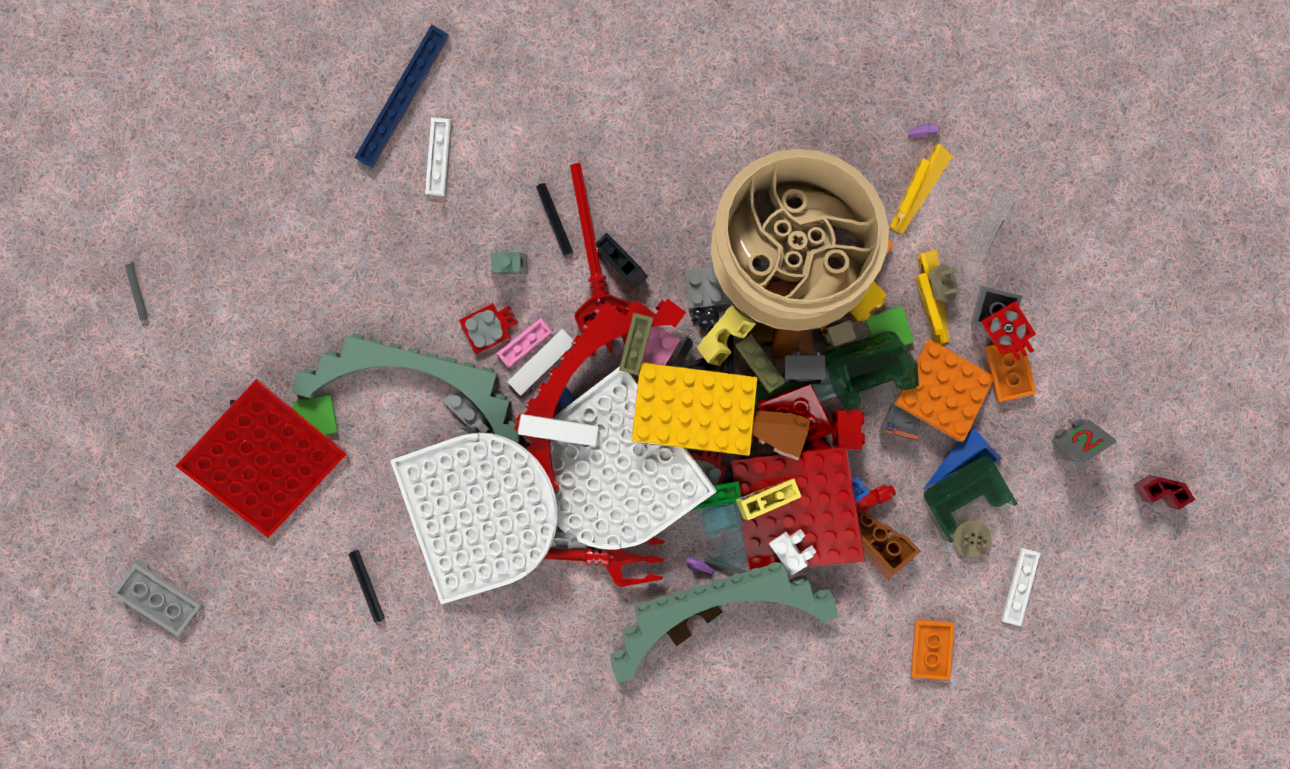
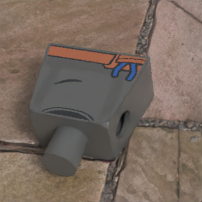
[879,403,920,441]

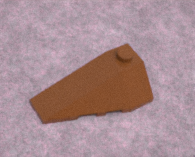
[752,410,810,460]
[858,512,921,581]

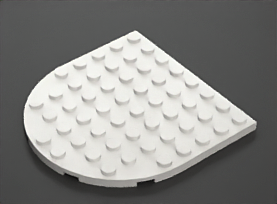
[551,367,717,549]
[390,433,557,604]

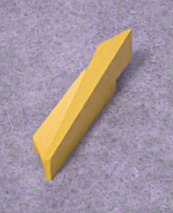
[889,144,953,234]
[915,250,950,345]

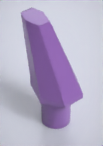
[908,122,939,138]
[685,556,714,575]

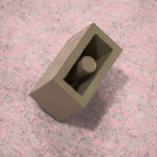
[821,320,856,347]

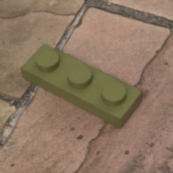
[619,313,653,375]
[735,335,785,394]

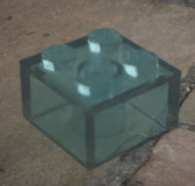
[697,502,743,538]

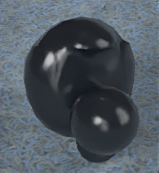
[691,308,720,332]

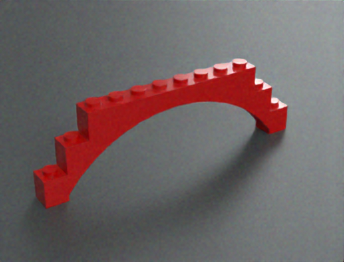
[513,298,687,492]

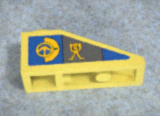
[736,479,801,520]

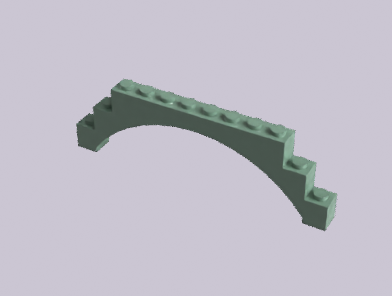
[292,333,522,444]
[610,562,838,683]

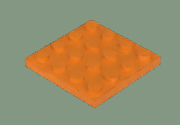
[894,339,993,442]

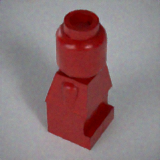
[856,485,896,514]

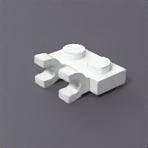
[769,529,817,576]

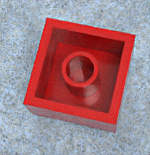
[831,409,865,450]

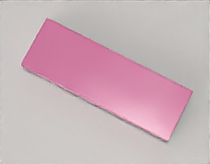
[496,318,553,368]

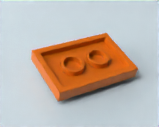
[984,344,1037,402]
[910,619,954,680]

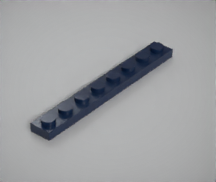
[354,24,449,169]

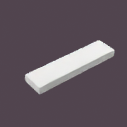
[425,117,451,196]
[508,329,573,396]
[518,414,599,446]
[1001,548,1041,626]

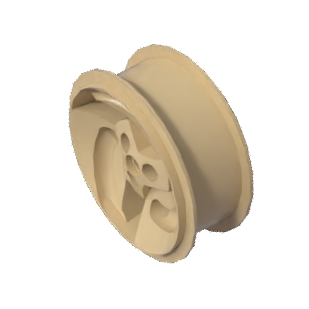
[711,149,889,331]

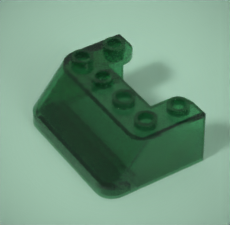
[824,331,919,411]
[923,456,1018,543]

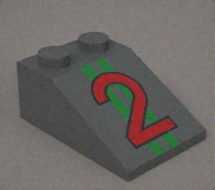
[1052,419,1117,463]

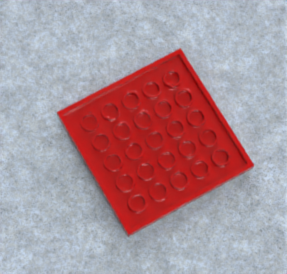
[175,378,347,538]
[731,446,865,571]

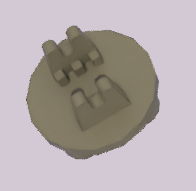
[929,264,962,302]
[953,520,991,558]

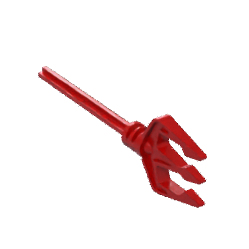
[570,163,630,356]
[543,537,665,587]

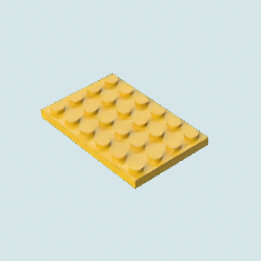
[631,363,757,456]

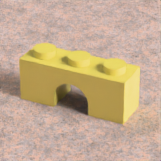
[697,305,755,366]

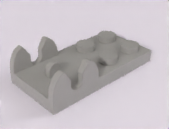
[684,262,762,309]
[112,560,202,636]

